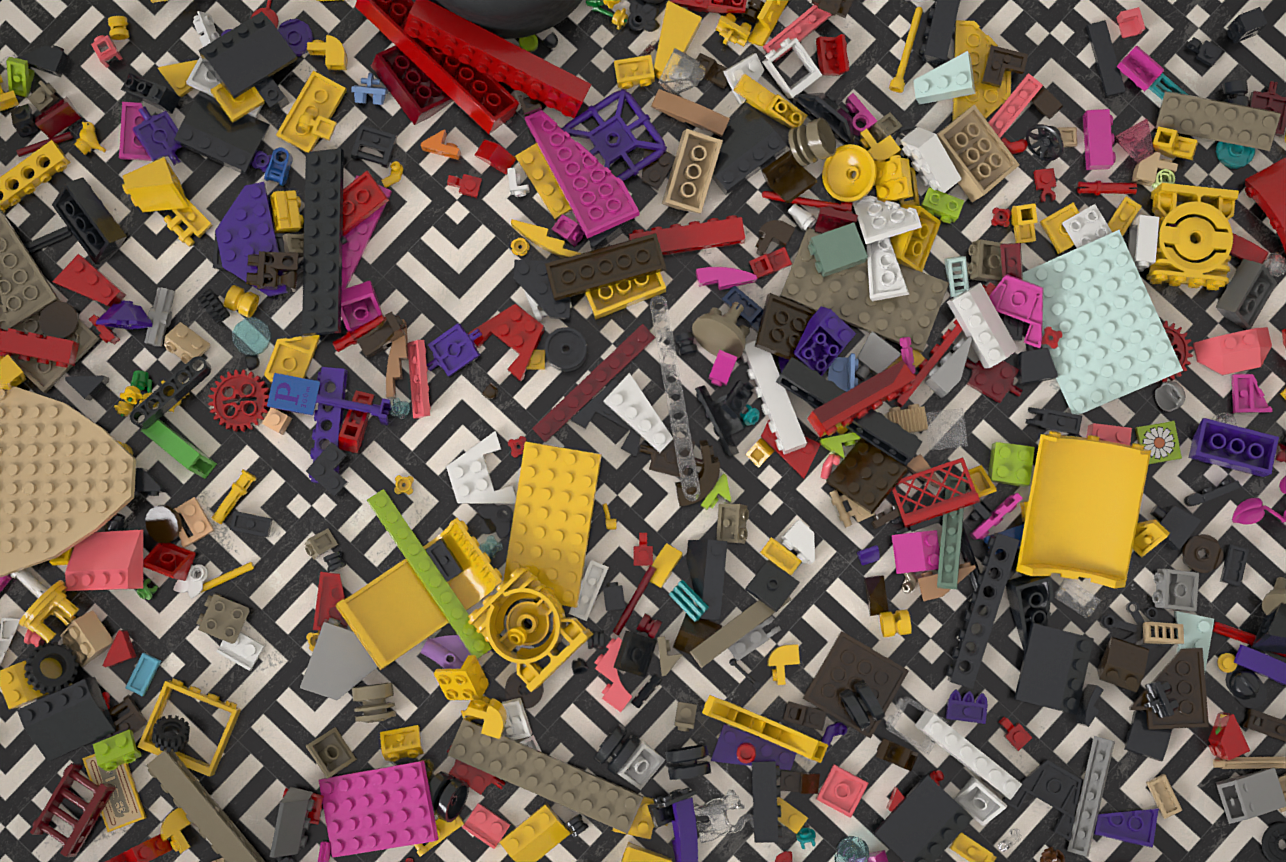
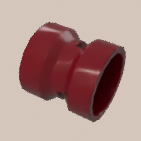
[636,613,662,639]

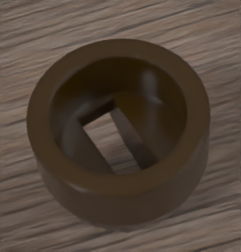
[481,382,498,399]

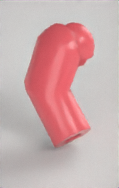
[820,453,841,479]

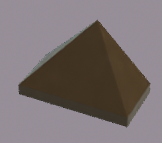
[864,575,889,616]

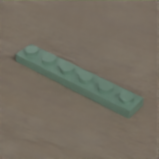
[937,476,967,590]

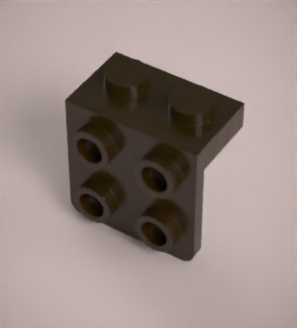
[761,149,817,203]

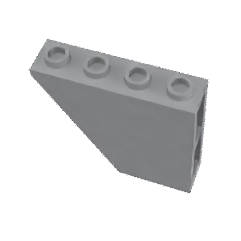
[300,618,378,700]

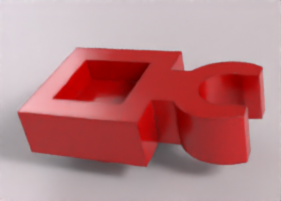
[1033,168,1057,203]
[89,314,120,345]

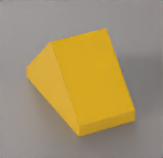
[964,465,997,498]

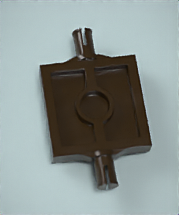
[640,436,702,479]

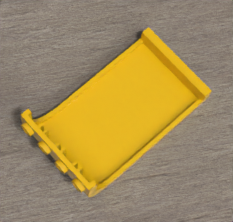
[336,518,503,671]

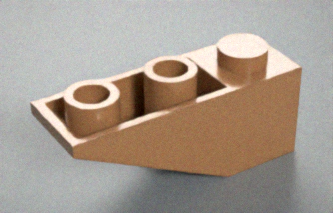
[918,562,976,601]

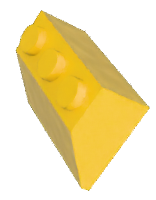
[890,204,941,272]
[499,802,571,862]

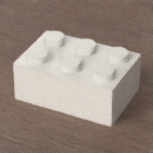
[900,127,961,193]

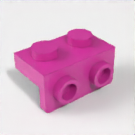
[1117,46,1164,92]

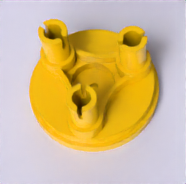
[19,580,79,643]

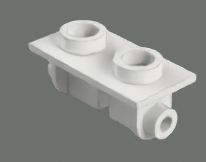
[193,11,220,47]

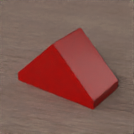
[475,139,516,175]
[102,630,137,668]

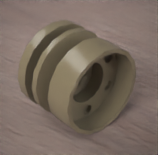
[788,118,836,166]
[352,682,396,723]

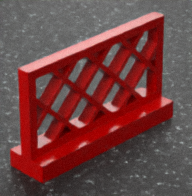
[892,457,980,528]

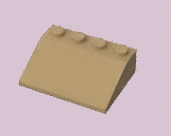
[936,105,1019,202]

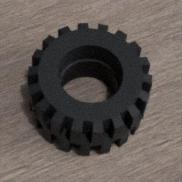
[24,642,78,694]

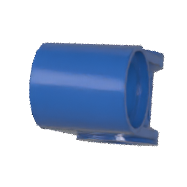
[264,147,293,186]

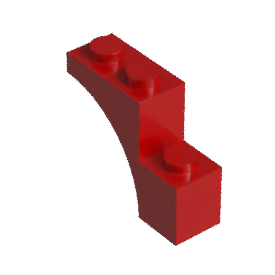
[105,834,173,862]

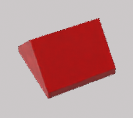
[143,543,195,581]

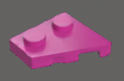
[1231,374,1272,413]

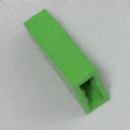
[141,419,217,479]

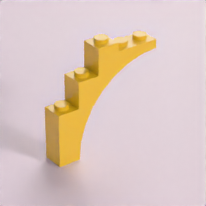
[702,695,828,763]

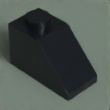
[20,45,69,77]

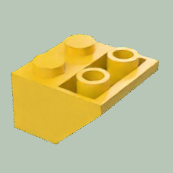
[0,355,26,390]

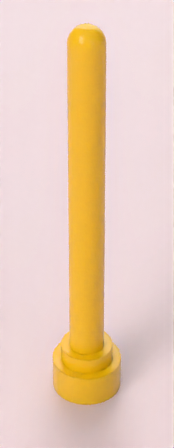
[889,7,923,93]

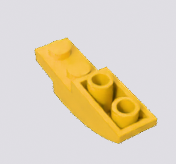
[733,74,808,129]

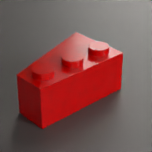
[52,254,126,307]

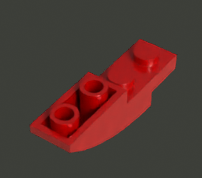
[670,0,747,13]

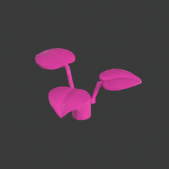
[1232,476,1286,525]

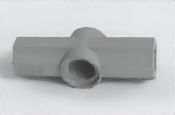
[144,287,175,347]

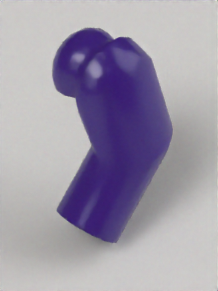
[821,722,847,746]

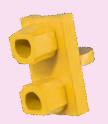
[715,13,751,47]

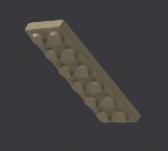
[1155,90,1281,151]

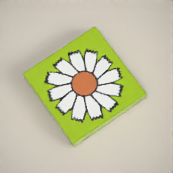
[1135,421,1182,464]

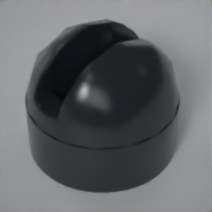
[542,32,558,49]
[245,355,260,371]
[571,658,588,675]

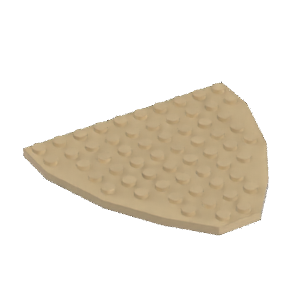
[0,386,136,577]

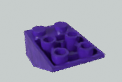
[794,306,856,376]

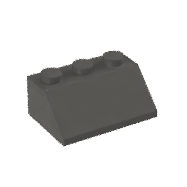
[1216,259,1277,330]
[270,787,315,858]

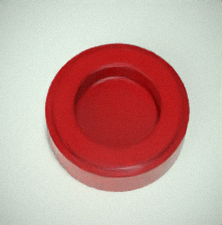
[736,743,756,764]

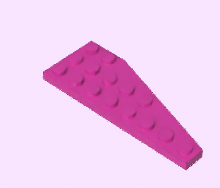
[524,110,640,239]

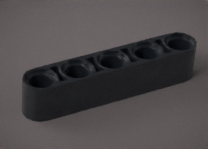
[130,356,211,429]

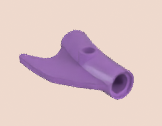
[420,635,491,669]

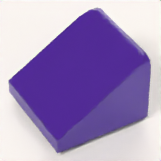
[857,545,880,565]

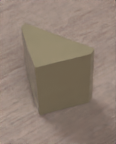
[306,727,357,779]

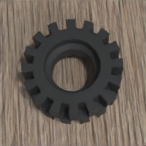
[197,288,230,324]
[152,715,190,753]

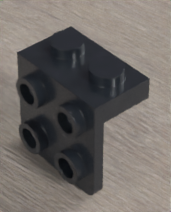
[647,788,697,828]

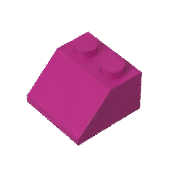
[341,281,383,331]
[892,530,940,574]

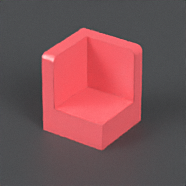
[1116,7,1145,38]

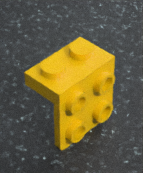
[434,655,489,700]

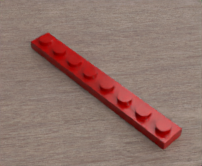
[895,282,996,408]

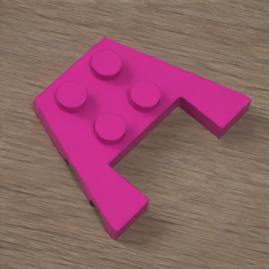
[989,274,1044,348]

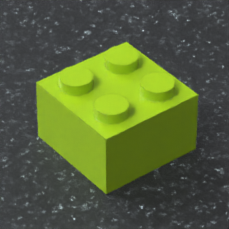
[988,442,1035,487]

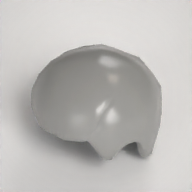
[1155,381,1186,412]

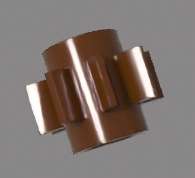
[1040,847,1065,862]

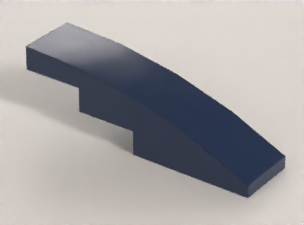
[722,285,763,333]

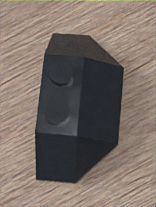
[792,93,854,145]

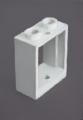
[762,38,822,99]
[1128,215,1159,272]

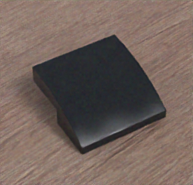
[1076,684,1104,727]
[1124,710,1172,762]

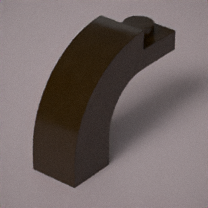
[675,440,720,506]

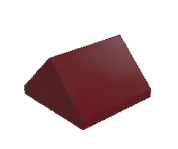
[35,96,81,139]

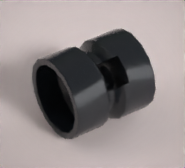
[1222,80,1249,107]

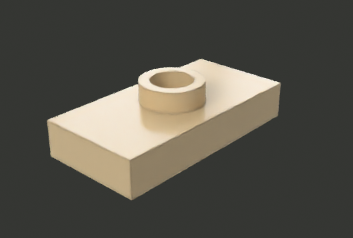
[1146,774,1183,819]

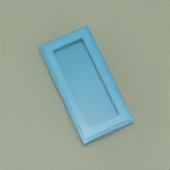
[125,653,161,696]

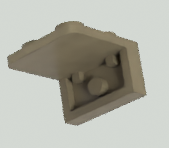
[196,592,249,644]

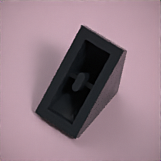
[65,375,109,401]

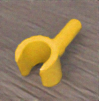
[602,503,617,530]

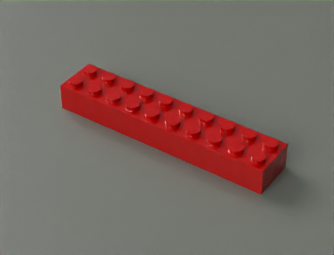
[355,0,519,134]
[404,0,591,118]

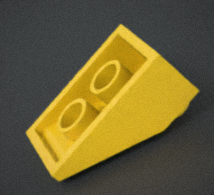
[0,658,71,709]

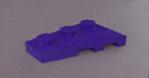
[1094,808,1159,848]

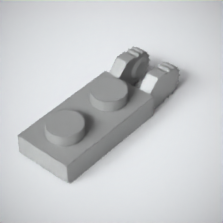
[729,616,781,661]

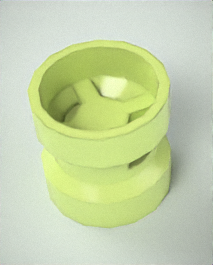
[1152,169,1175,189]

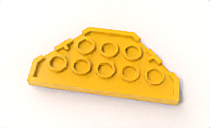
[952,20,1011,121]

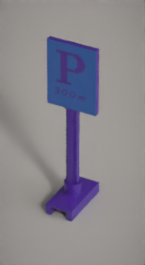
[267,373,392,425]

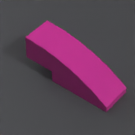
[696,267,757,290]

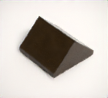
[673,613,722,655]

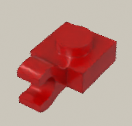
[447,174,482,198]
[633,533,653,566]
[999,717,1032,751]

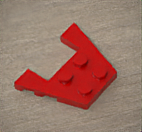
[468,304,545,381]

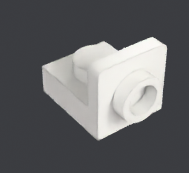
[507,168,530,197]

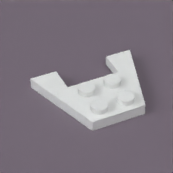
[446,431,516,504]

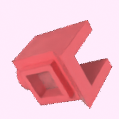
[91,35,123,68]

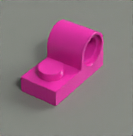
[845,93,877,136]

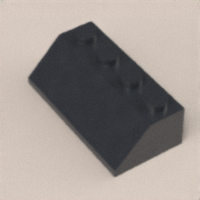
[52,177,127,264]

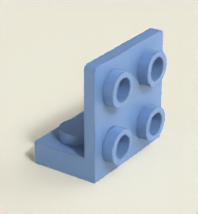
[828,353,859,391]

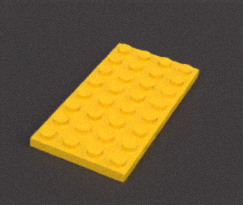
[503,441,602,608]

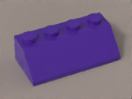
[1188,418,1279,477]

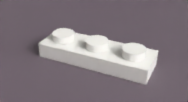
[569,560,609,621]

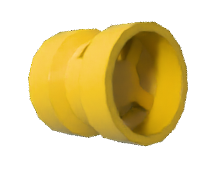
[108,16,129,40]

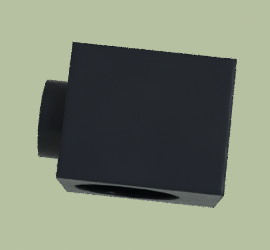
[603,582,625,611]

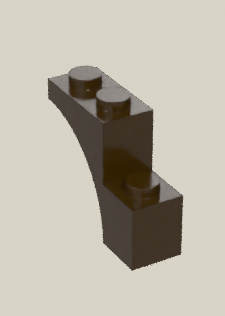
[357,312,406,359]

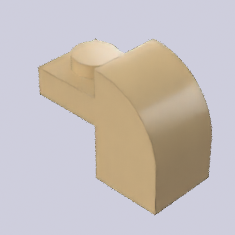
[1132,152,1178,186]

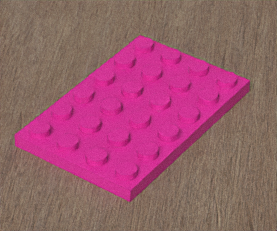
[319,761,439,858]

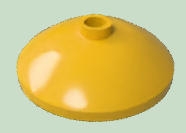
[822,144,877,202]

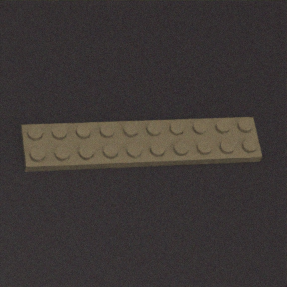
[448,718,643,834]

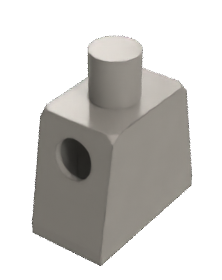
[855,331,901,380]

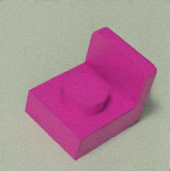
[552,214,584,247]

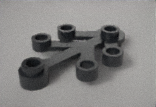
[1099,602,1175,651]

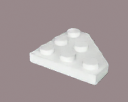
[853,195,922,244]

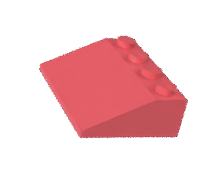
[65,530,143,591]

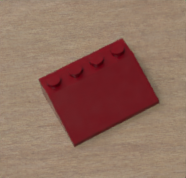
[371,45,453,125]

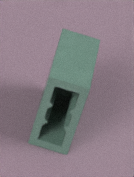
[808,223,868,277]

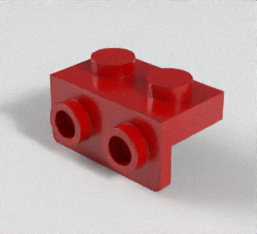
[816,34,849,76]

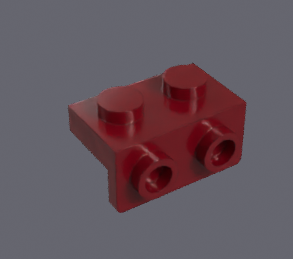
[815,206,858,234]

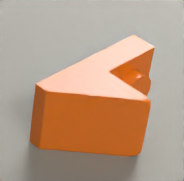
[421,130,461,160]

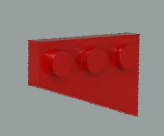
[760,419,821,479]
[313,572,348,631]

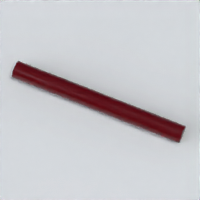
[613,565,657,636]

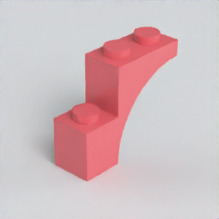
[594,637,633,712]

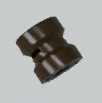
[741,0,765,24]

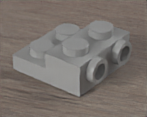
[1152,569,1199,611]

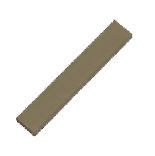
[690,596,792,668]

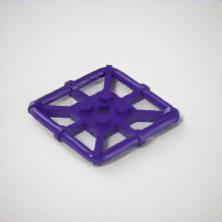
[561,89,667,181]

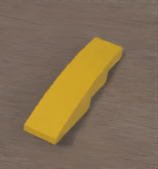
[511,219,581,258]

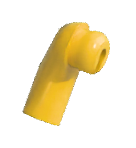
[381,161,403,188]

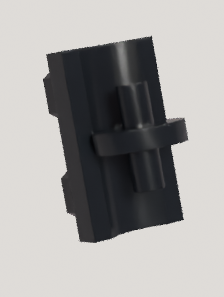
[1144,681,1179,718]

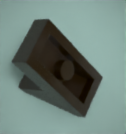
[780,770,820,794]

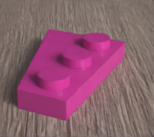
[969,493,1023,540]

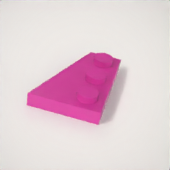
[119,102,152,161]

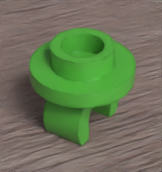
[136,578,158,600]

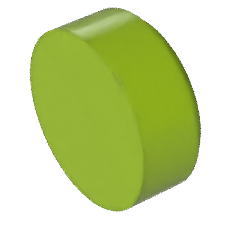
[519,35,538,53]

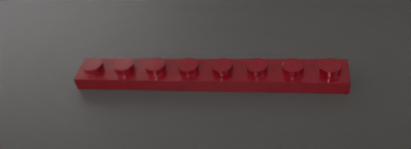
[532,324,656,443]

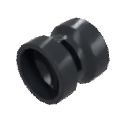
[675,332,698,355]

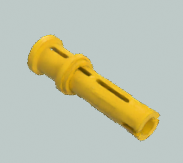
[211,469,257,524]

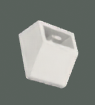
[781,519,815,564]

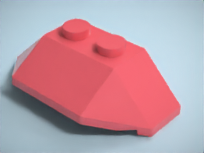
[1193,327,1272,375]

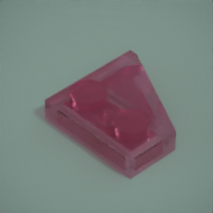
[1115,119,1154,163]

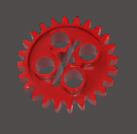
[1156,321,1193,383]
[208,370,270,432]

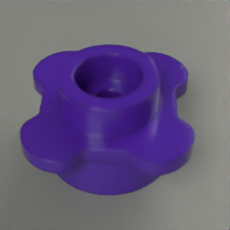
[252,151,272,172]

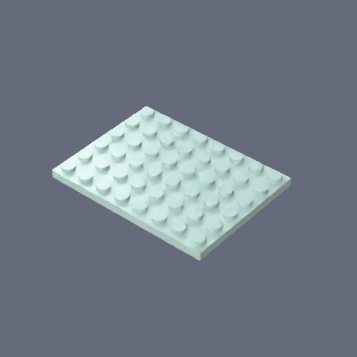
[1023,230,1183,415]

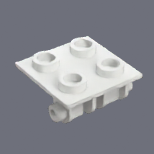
[1062,204,1112,248]

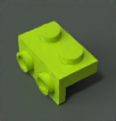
[920,188,964,223]
[93,730,142,771]

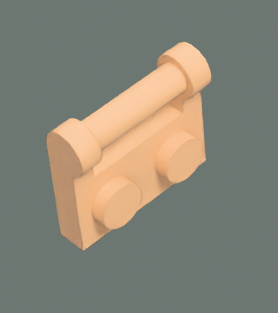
[173,497,215,548]

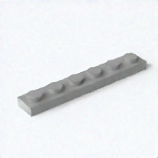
[1067,736,1115,857]

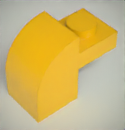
[307,35,348,70]
[1153,127,1198,160]
[859,128,901,161]
[1011,203,1038,243]
[767,644,800,685]
[466,698,507,739]
[160,808,191,854]

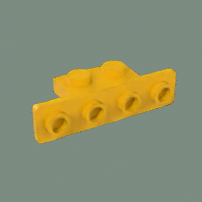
[748,0,789,47]

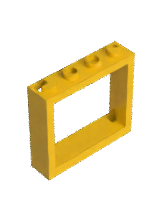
[138,679,241,777]

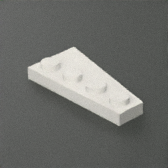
[866,238,909,301]
[603,373,673,453]

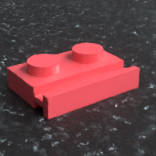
[462,803,511,849]

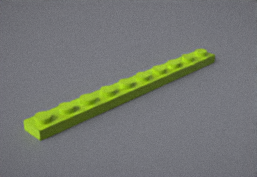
[367,489,492,659]

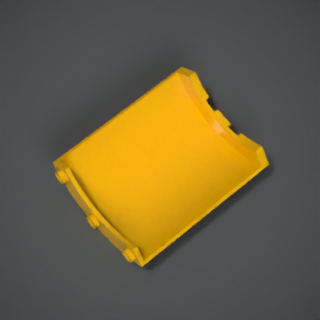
[1016,431,1151,589]

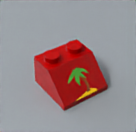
[1209,712,1250,760]

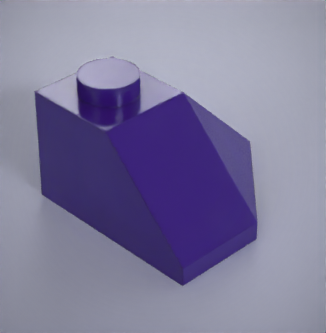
[96,301,153,330]

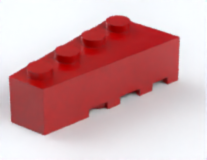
[0,328,79,368]

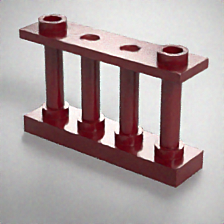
[30,763,116,857]

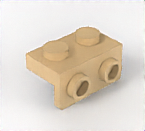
[164,322,210,364]

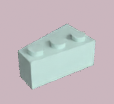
[913,51,976,105]

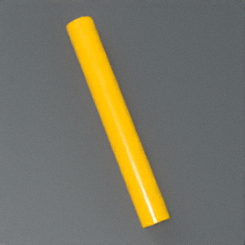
[201,562,255,593]

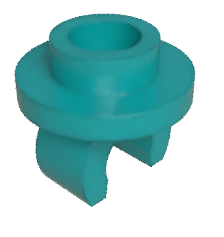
[740,404,760,426]
[796,828,816,849]

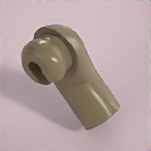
[902,572,917,593]

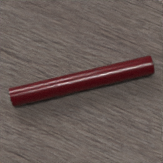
[16,131,73,157]

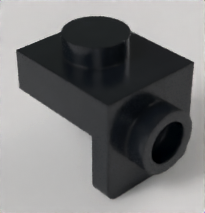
[10,104,38,137]

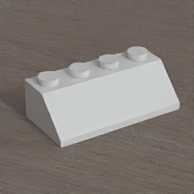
[947,282,1018,368]

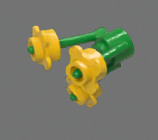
[586,0,628,30]
[114,370,159,417]

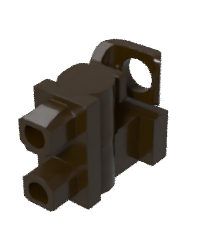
[246,251,298,292]

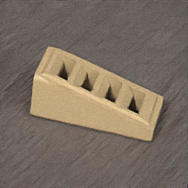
[1143,622,1184,644]

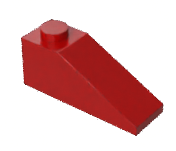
[339,390,374,453]

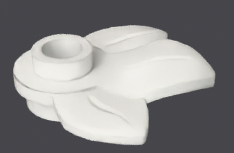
[173,564,208,598]

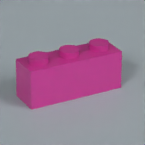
[1082,109,1116,170]

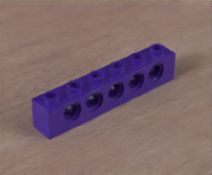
[309,367,348,483]

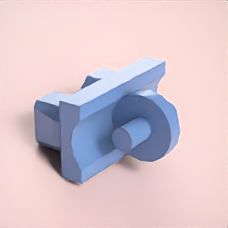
[351,73,389,105]

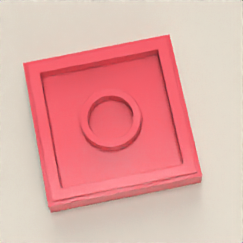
[816,764,869,818]

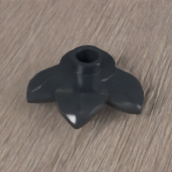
[628,0,660,32]
[477,504,513,539]

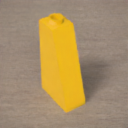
[654,1,702,81]

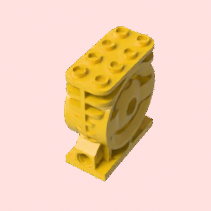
[1146,183,1239,290]
[468,567,593,692]

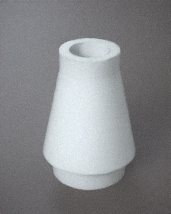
[788,204,816,231]

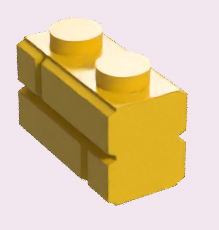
[270,191,304,233]

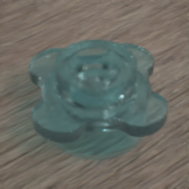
[390,398,410,419]
[480,535,503,558]

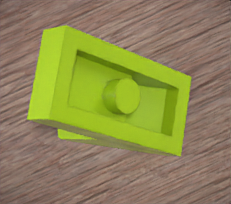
[6,57,35,97]
[819,432,860,459]
[701,473,731,510]

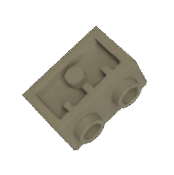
[716,503,749,544]

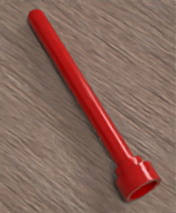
[762,191,853,211]

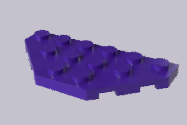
[215,182,288,297]

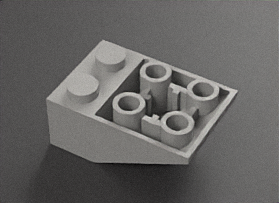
[924,337,972,398]
[1216,767,1286,824]

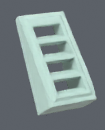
[944,256,969,297]

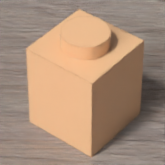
[262,408,292,435]

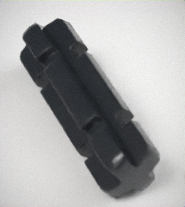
[631,674,662,708]

